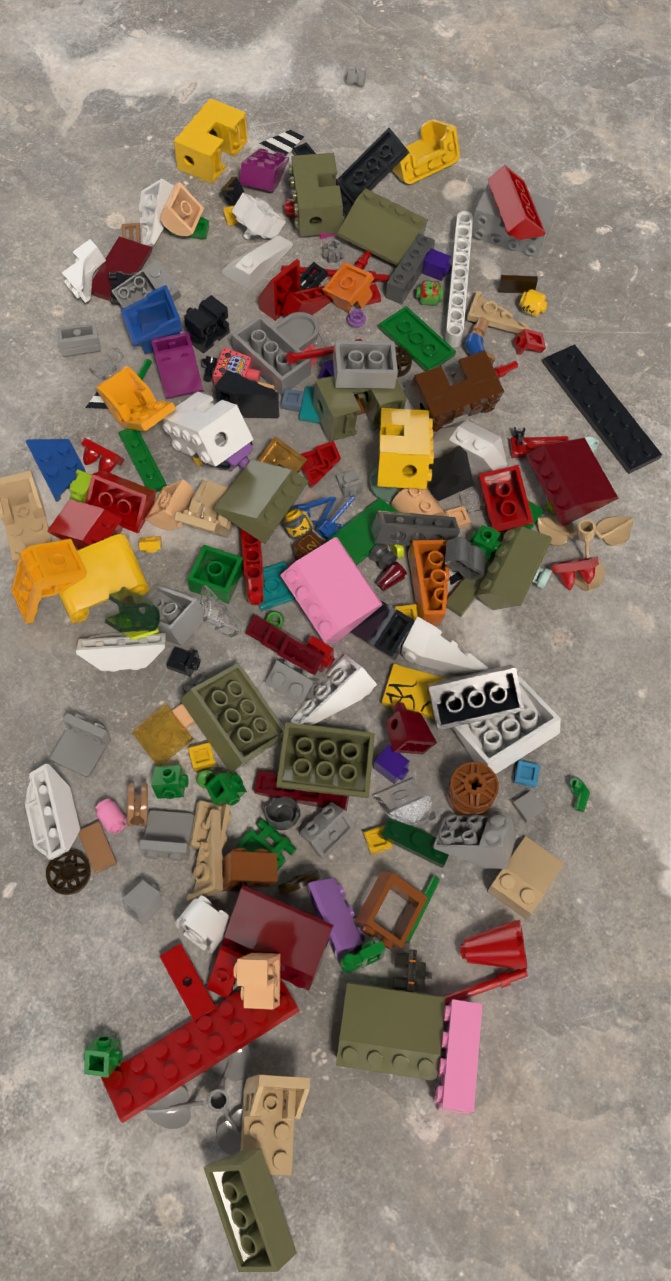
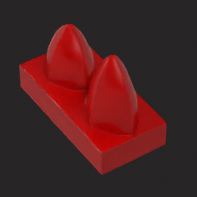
[81,438,125,473]
[551,556,599,591]

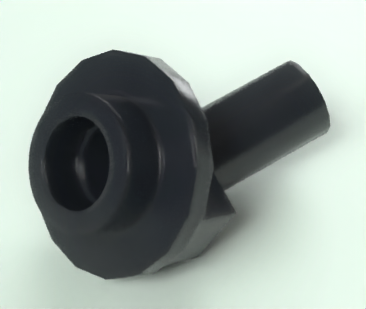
[201,356,218,382]

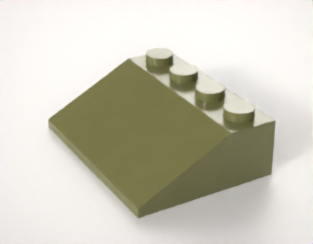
[337,188,428,266]
[213,460,309,544]
[180,663,284,773]
[277,722,375,798]
[336,982,445,1081]

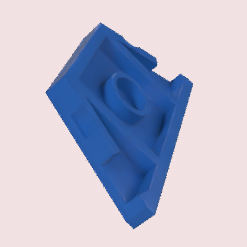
[25,439,86,502]

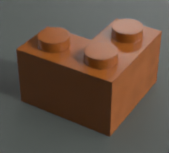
[222,848,278,892]

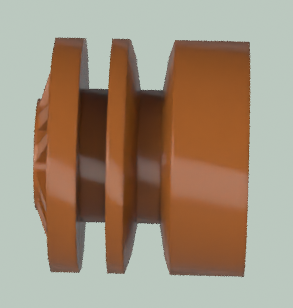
[447,762,499,815]

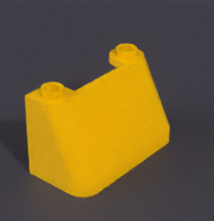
[392,119,460,184]
[58,534,150,624]

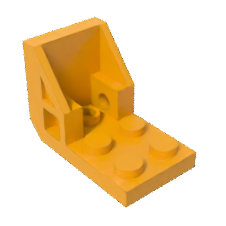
[95,366,176,431]
[11,539,87,624]

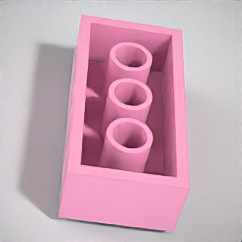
[434,999,483,1115]

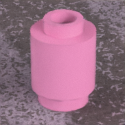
[95,799,127,834]

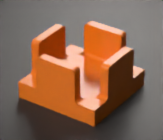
[322,262,374,312]

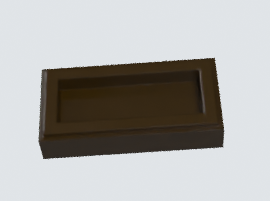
[498,275,538,294]

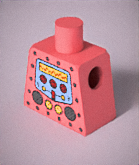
[213,347,261,388]

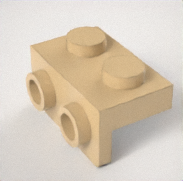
[188,800,231,849]

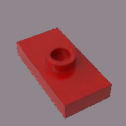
[206,946,245,998]

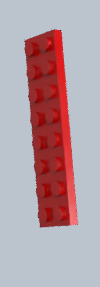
[101,978,300,1123]

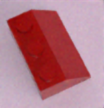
[85,470,157,533]

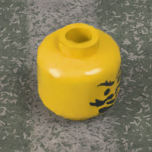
[519,289,548,317]

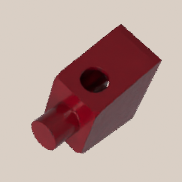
[386,702,437,755]

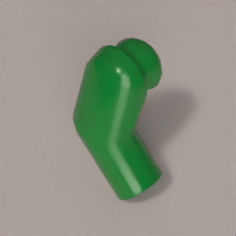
[569,777,590,812]

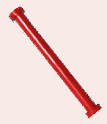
[286,339,363,364]

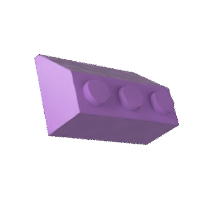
[308,878,365,960]

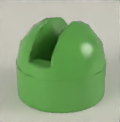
[266,612,285,628]
[196,770,215,788]

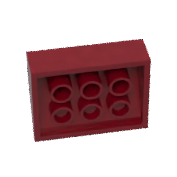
[526,437,619,527]
[222,885,334,991]

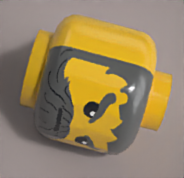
[283,509,314,540]

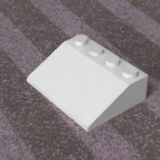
[452,676,561,774]

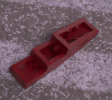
[245,615,325,676]
[254,771,349,811]

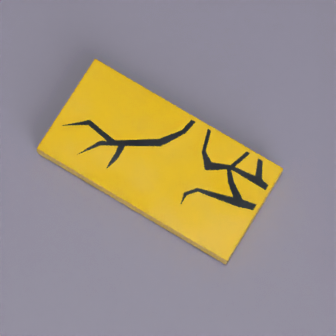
[381,664,446,720]

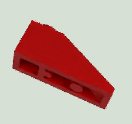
[281,286,333,316]

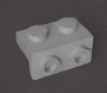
[265,659,319,704]

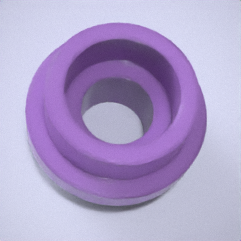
[348,309,366,327]

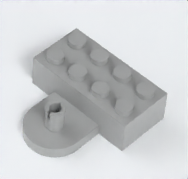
[232,312,319,395]

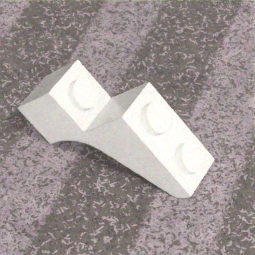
[62,239,106,303]

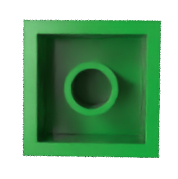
[187,545,244,604]

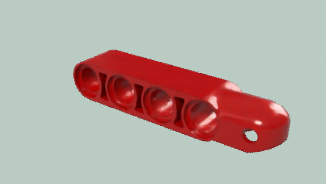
[241,529,265,605]

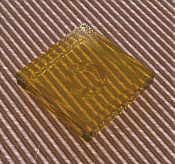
[132,704,194,767]

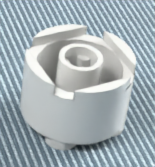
[175,895,231,953]

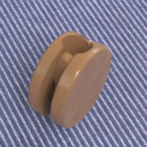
[127,783,148,827]

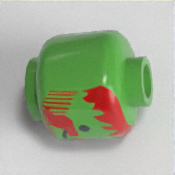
[416,280,443,306]

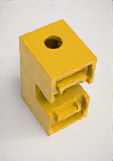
[174,98,248,184]
[377,408,434,489]

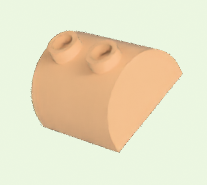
[160,182,204,236]
[145,479,194,530]
[391,488,447,516]

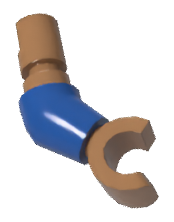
[465,317,496,365]

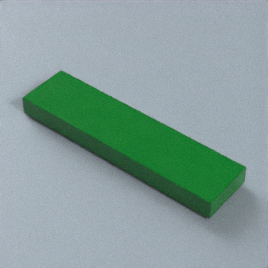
[118,429,167,492]

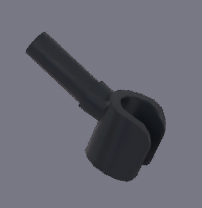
[513,427,526,446]

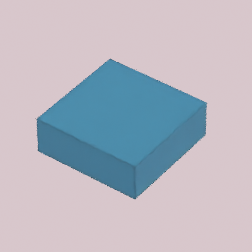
[513,760,540,788]

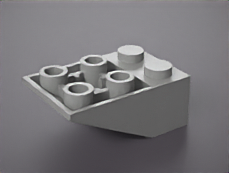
[112,259,181,309]
[434,815,516,869]

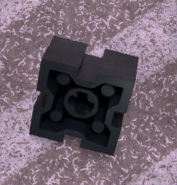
[184,295,230,354]

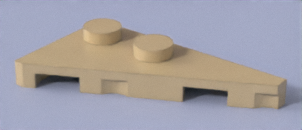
[467,290,532,334]
[187,809,223,902]

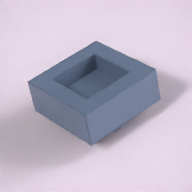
[282,388,304,411]

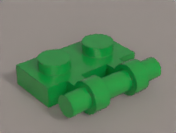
[236,819,297,871]
[341,940,386,973]

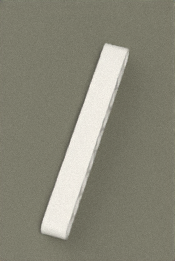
[445,211,473,348]

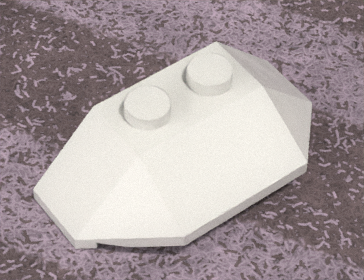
[433,420,507,473]
[76,633,166,672]
[25,764,80,860]

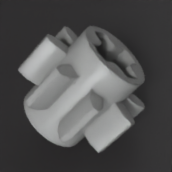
[323,239,345,263]

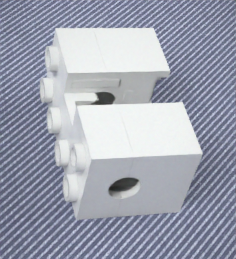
[162,392,253,467]

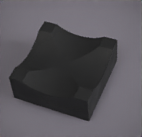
[429,445,474,501]

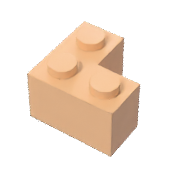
[234,953,280,1009]

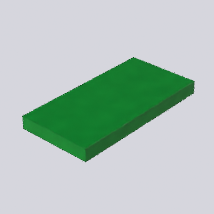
[378,306,456,371]
[325,498,398,566]

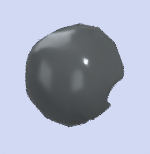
[264,797,301,831]

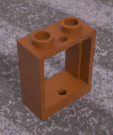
[355,872,428,950]

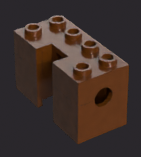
[407,350,505,432]

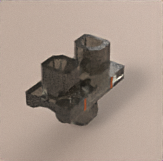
[392,949,433,992]

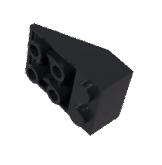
[215,370,280,419]
[350,600,415,660]

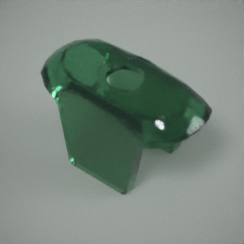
[105,587,160,633]

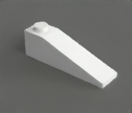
[139,179,174,247]
[221,235,293,290]
[401,617,490,676]
[291,654,377,725]

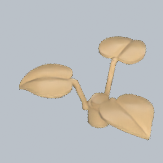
[538,516,633,591]

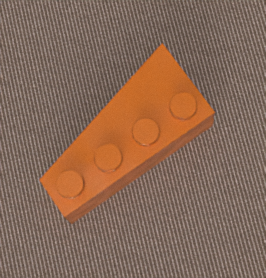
[408,540,450,626]

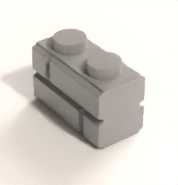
[57,323,101,356]

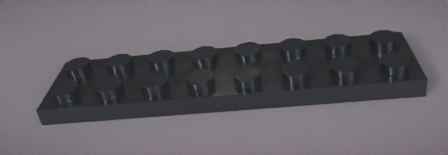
[542,344,662,474]

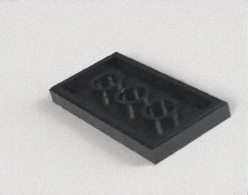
[338,127,410,201]

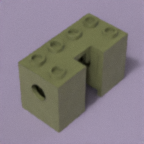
[288,153,343,236]
[312,376,406,442]

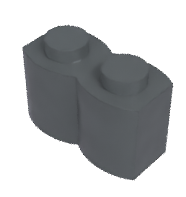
[445,537,486,580]

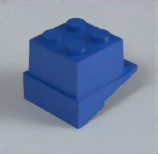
[120,285,182,354]

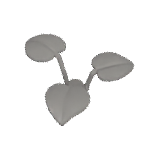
[145,1044,252,1155]

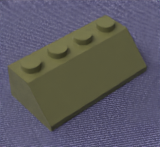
[476,527,552,610]
[204,1148,297,1272]

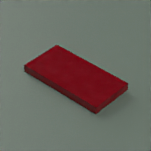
[91,236,152,305]

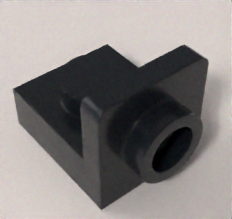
[220,177,244,205]
[166,647,201,677]

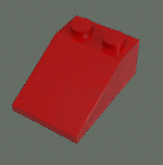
[259,259,300,321]
[477,465,533,532]
[47,499,123,550]

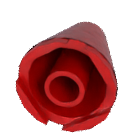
[460,920,528,970]

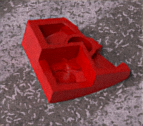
[300,441,341,488]

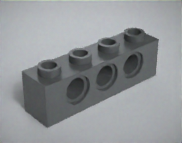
[386,234,435,305]
[371,510,460,546]

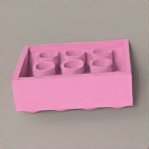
[280,537,383,643]

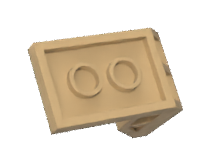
[0,470,52,564]
[174,480,234,538]
[240,1075,310,1176]

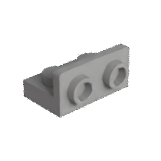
[299,802,355,860]

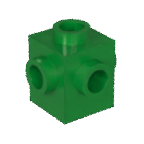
[470,525,501,561]
[151,765,189,799]
[205,772,247,806]
[84,1035,123,1077]

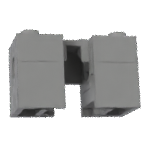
[471,183,558,258]

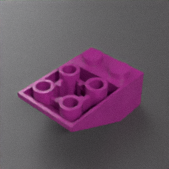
[240,148,289,191]
[151,332,204,399]

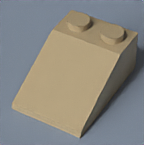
[487,836,564,920]

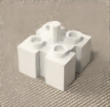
[232,193,286,240]

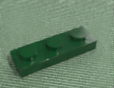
[380,815,449,868]

